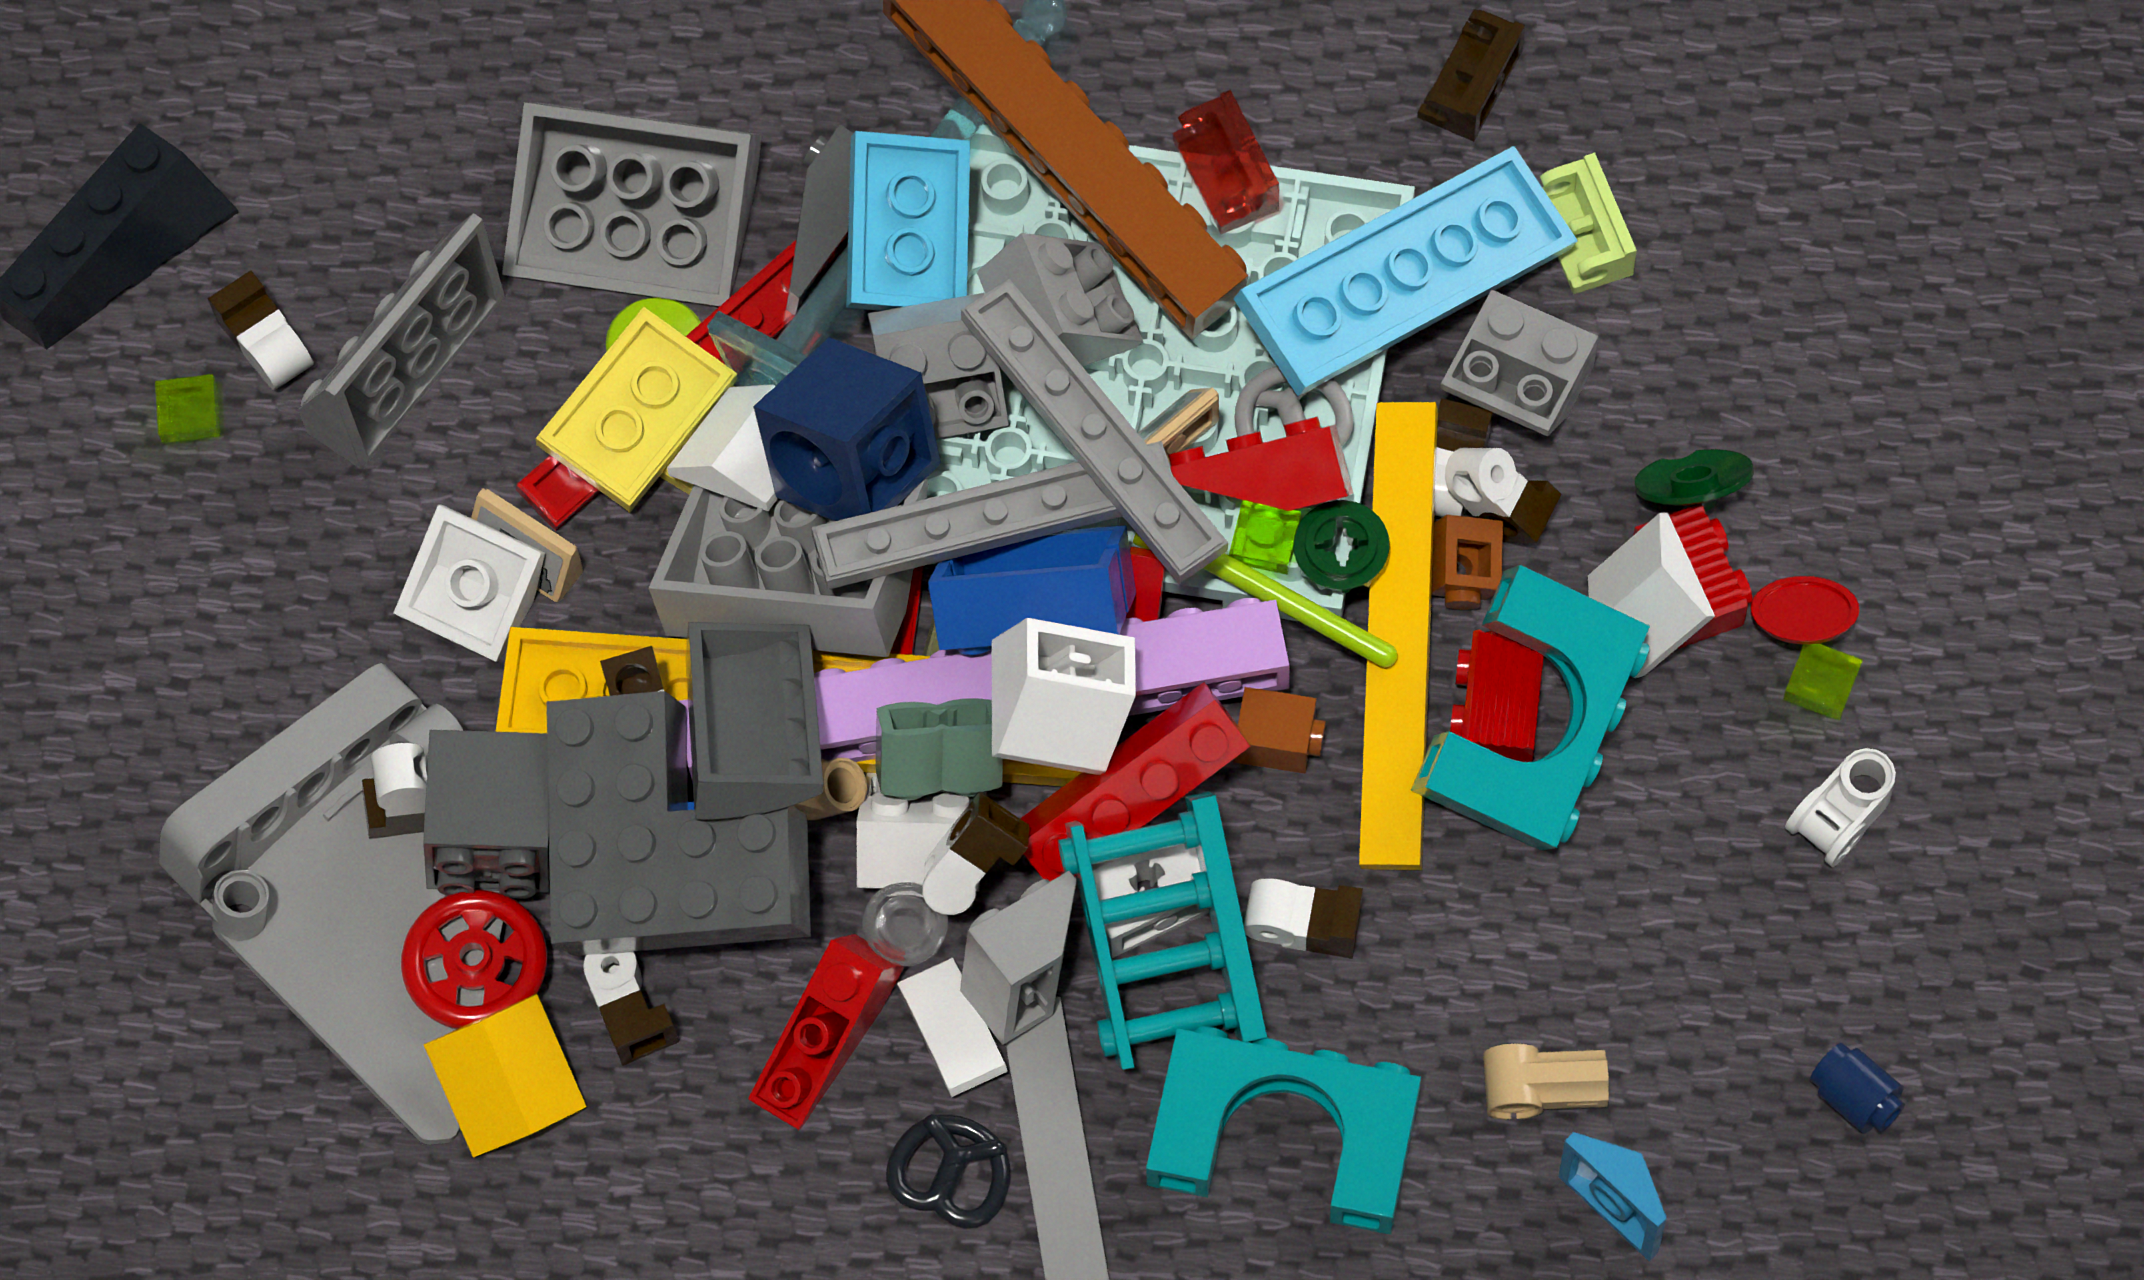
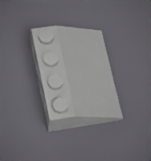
[502,102,762,306]
[298,213,505,469]
[649,478,929,657]

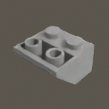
[977,233,1143,367]
[1440,289,1599,436]
[868,293,1009,439]
[960,871,1076,1045]

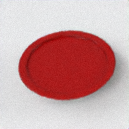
[1751,576,1859,645]

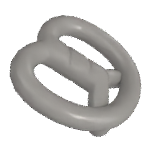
[1234,366,1353,447]

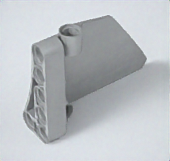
[159,663,503,1144]

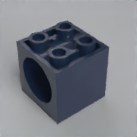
[753,337,941,521]

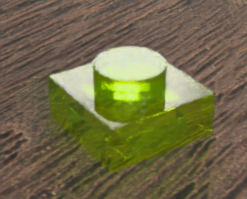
[155,374,220,443]
[1229,500,1301,575]
[1783,644,1863,720]

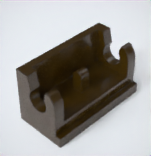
[1417,9,1525,142]

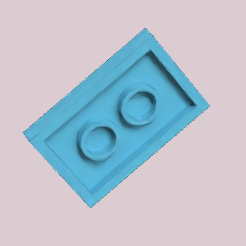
[846,131,970,311]

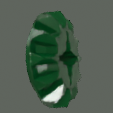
[1293,500,1389,595]

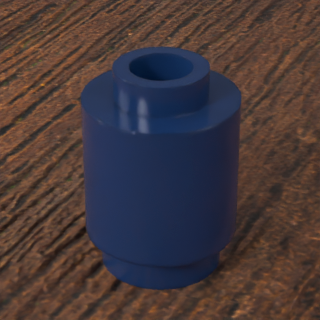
[1810,1043,1905,1134]

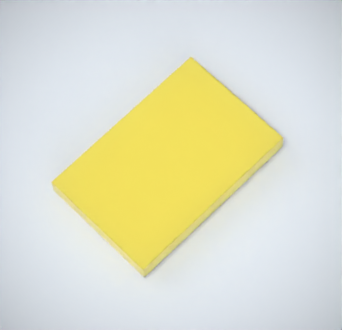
[536,307,737,512]

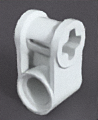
[1785,748,1896,867]

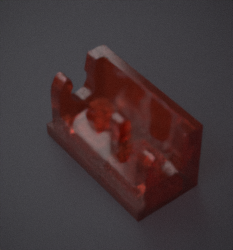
[1173,89,1279,234]

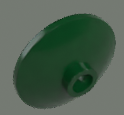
[1635,449,1754,511]

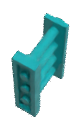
[1058,792,1267,1070]

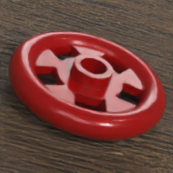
[401,890,547,1029]

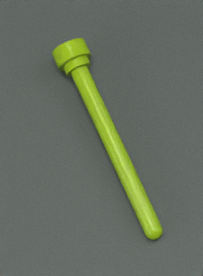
[1133,533,1397,667]

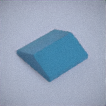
[1558,1132,1667,1262]

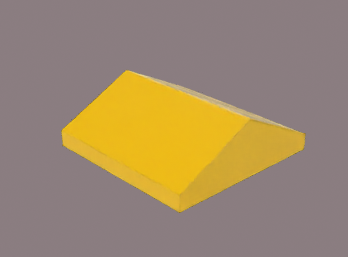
[423,994,587,1158]

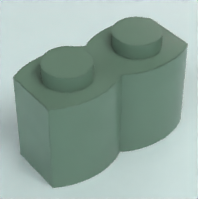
[875,698,1003,800]

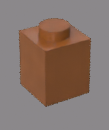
[1234,687,1326,774]

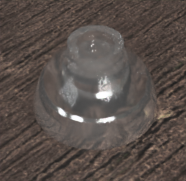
[862,882,948,966]

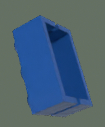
[928,525,1136,655]

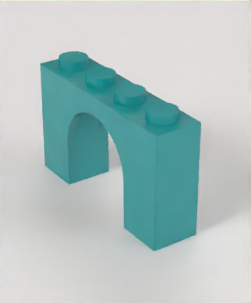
[1411,565,1650,850]
[1146,1026,1421,1235]

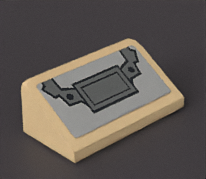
[1138,387,1219,463]
[471,488,583,602]

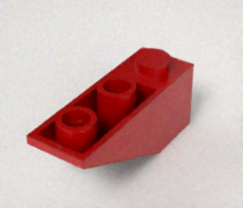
[1168,416,1353,511]
[748,934,906,1130]

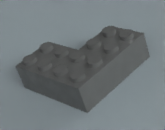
[546,691,811,956]

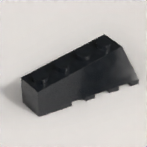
[0,123,239,350]

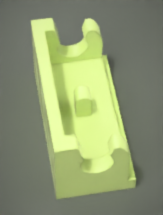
[1540,153,1637,294]

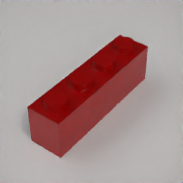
[1020,681,1250,882]

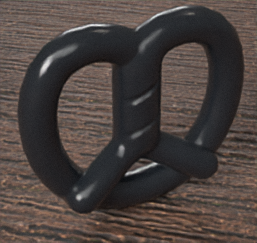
[886,1114,1010,1229]

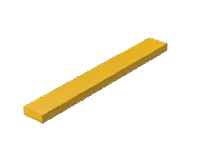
[1359,402,1438,870]

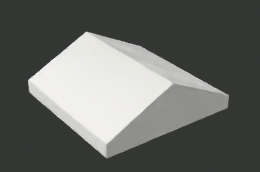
[667,385,778,511]
[394,505,545,662]
[1588,513,1715,678]

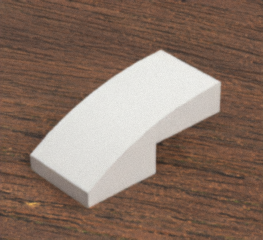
[897,958,1008,1097]

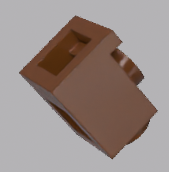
[1431,515,1503,610]

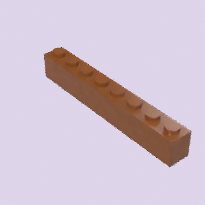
[883,0,1248,340]

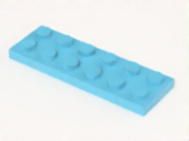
[1234,146,1578,396]

